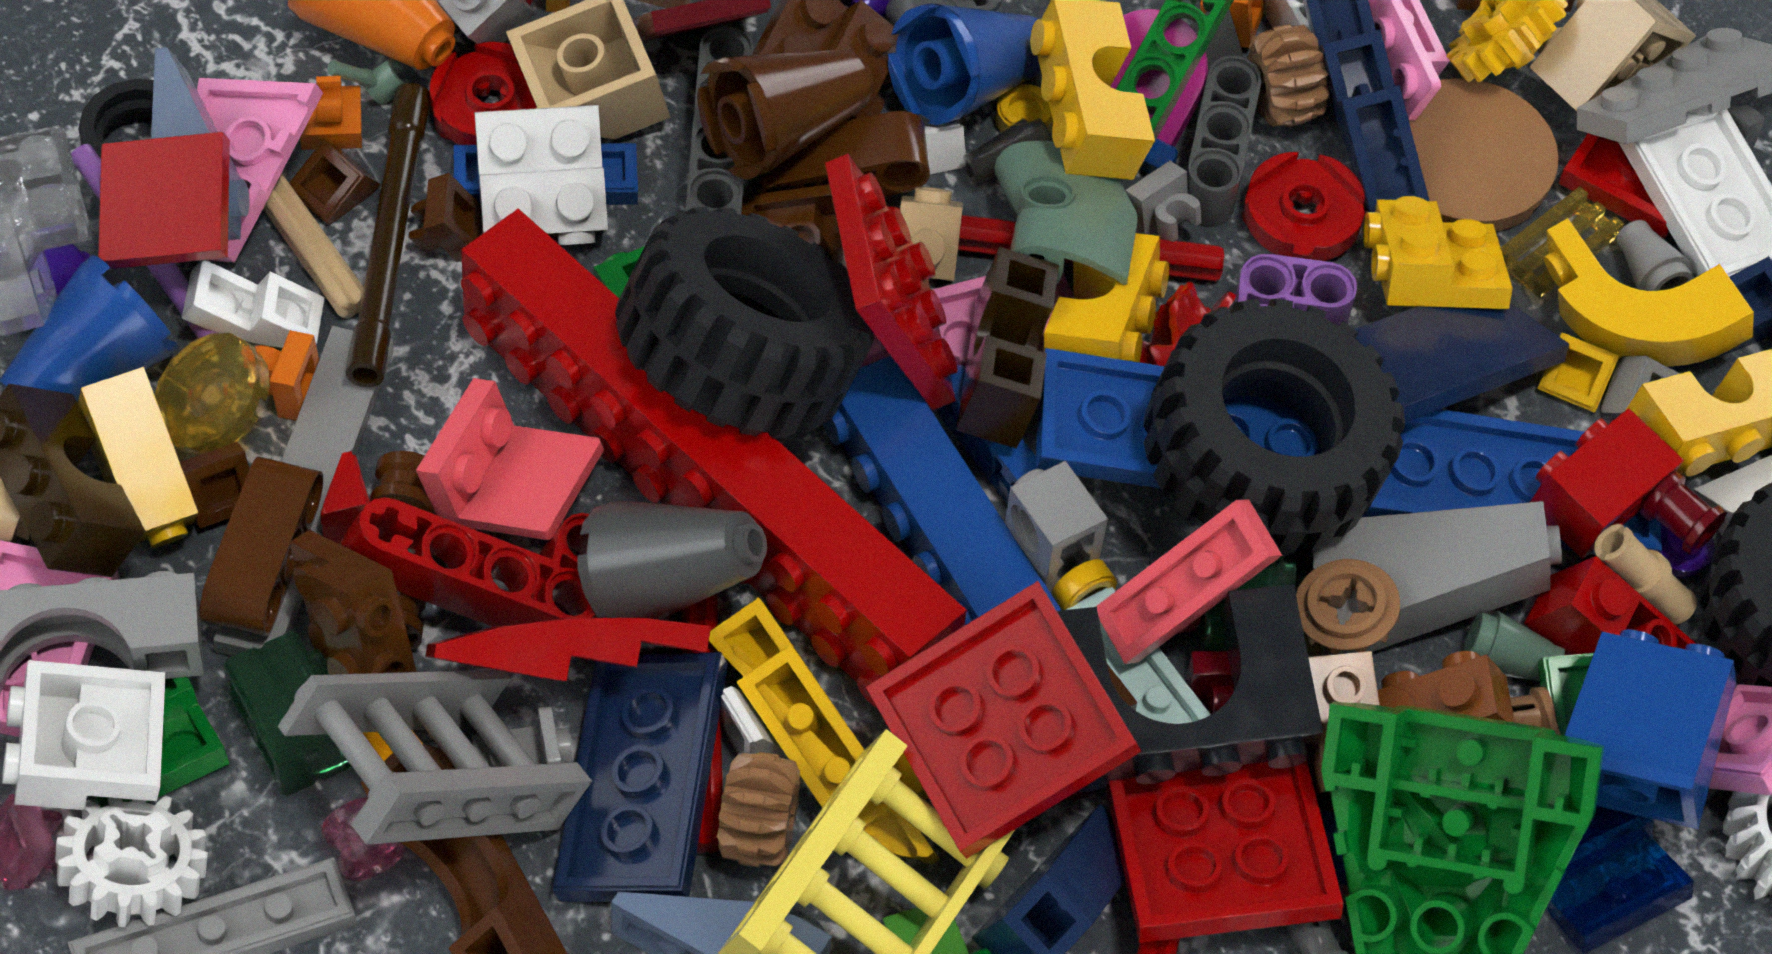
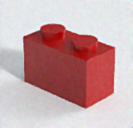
[1529,408,1684,559]

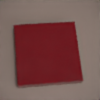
[632,0,771,42]

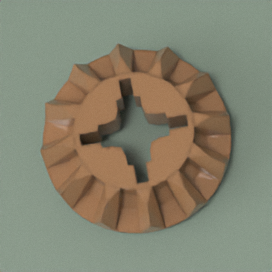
[1296,559,1400,655]

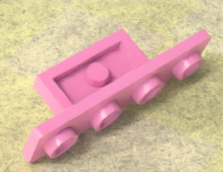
[1368,0,1450,121]

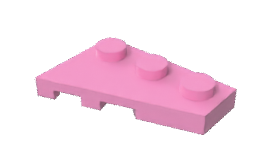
[197,78,323,263]

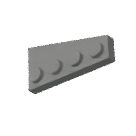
[1577,28,1772,144]

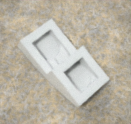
[182,260,325,348]

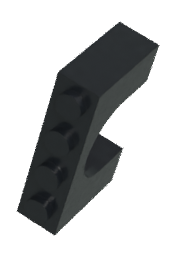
[1057,584,1323,792]

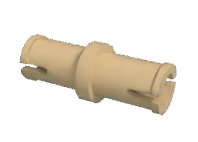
[1594,524,1697,625]

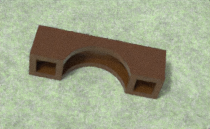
[360,744,568,954]

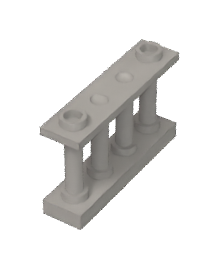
[278,670,592,845]

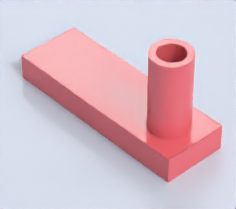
[1096,499,1282,664]

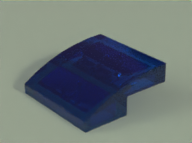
[1546,806,1694,954]

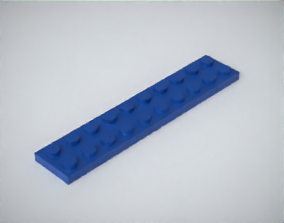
[1036,348,1662,554]

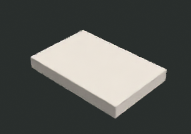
[1618,109,1772,277]

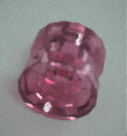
[321,797,405,881]

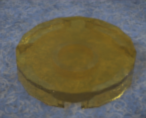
[154,333,270,456]

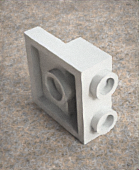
[474,105,608,245]
[2,660,166,810]

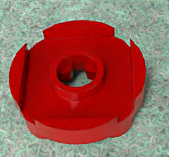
[429,41,537,145]
[1242,152,1365,261]

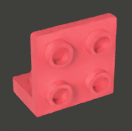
[416,378,604,540]

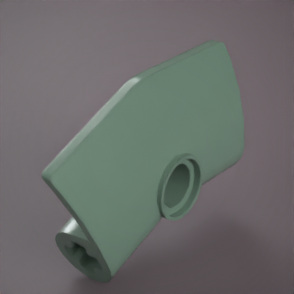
[994,141,1138,285]

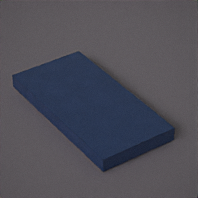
[1355,303,1569,422]
[552,652,728,902]

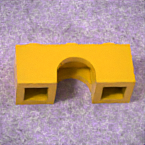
[1030,0,1155,180]
[1044,233,1169,362]
[1626,349,1772,476]

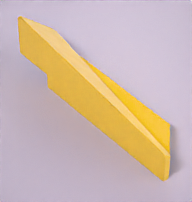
[709,597,940,865]

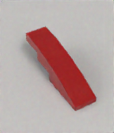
[425,618,711,682]

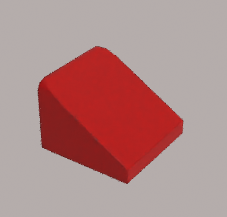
[320,451,370,544]

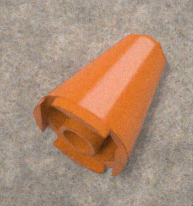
[288,0,456,70]

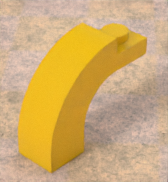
[1543,218,1754,367]

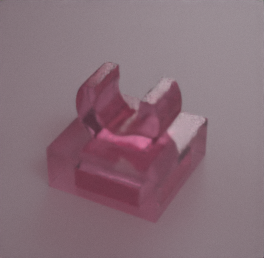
[0,794,63,890]

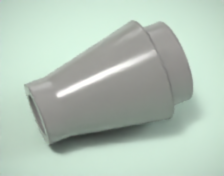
[1616,220,1695,291]

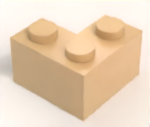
[1530,0,1696,111]

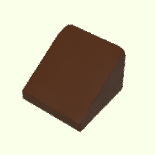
[289,139,381,225]

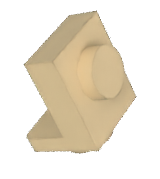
[900,187,963,281]

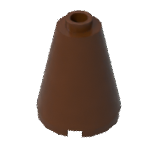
[697,49,873,180]

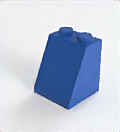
[1564,629,1736,830]

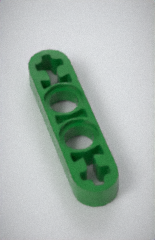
[1116,0,1234,150]

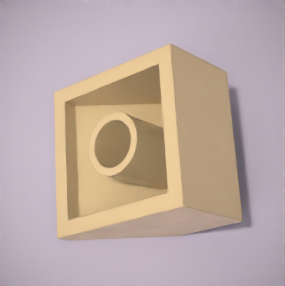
[506,0,670,140]

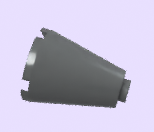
[577,500,767,620]

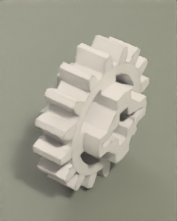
[55,796,208,927]

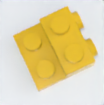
[1363,196,1513,309]

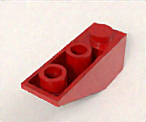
[1524,556,1696,655]

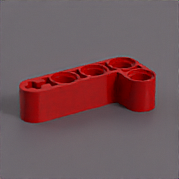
[340,497,595,627]

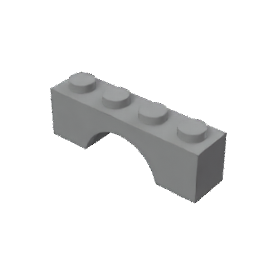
[0,571,204,694]

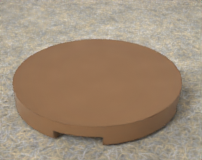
[1409,78,1558,232]

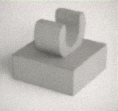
[1125,161,1202,242]

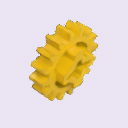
[1446,0,1568,83]

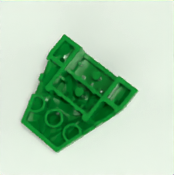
[1321,702,1604,954]

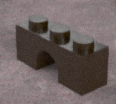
[956,247,1059,449]
[0,384,145,577]

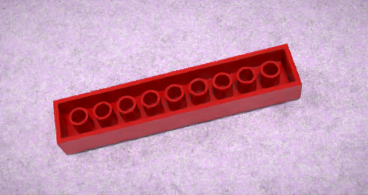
[461,208,967,709]

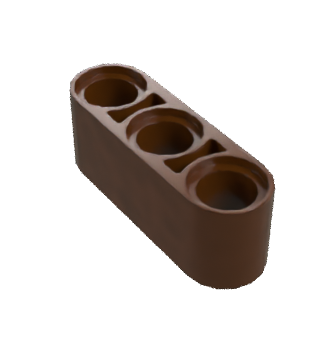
[755,111,930,197]
[200,456,323,636]

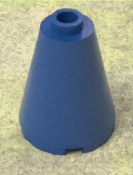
[888,3,1041,126]
[0,254,179,403]

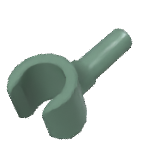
[327,58,405,105]

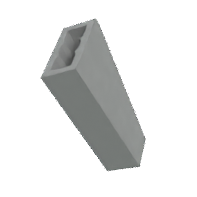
[1312,501,1562,656]

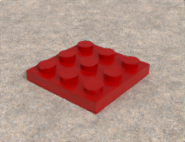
[825,153,958,410]
[866,581,1142,859]
[1106,761,1344,943]

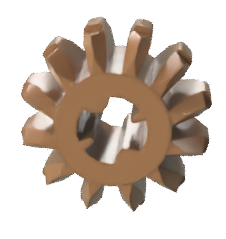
[1247,24,1330,127]
[717,752,801,868]

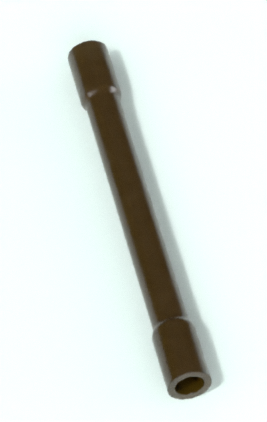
[346,83,430,388]

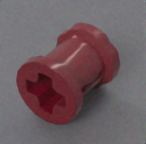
[1640,471,1727,556]

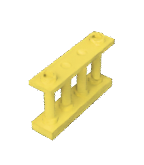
[718,729,1015,954]

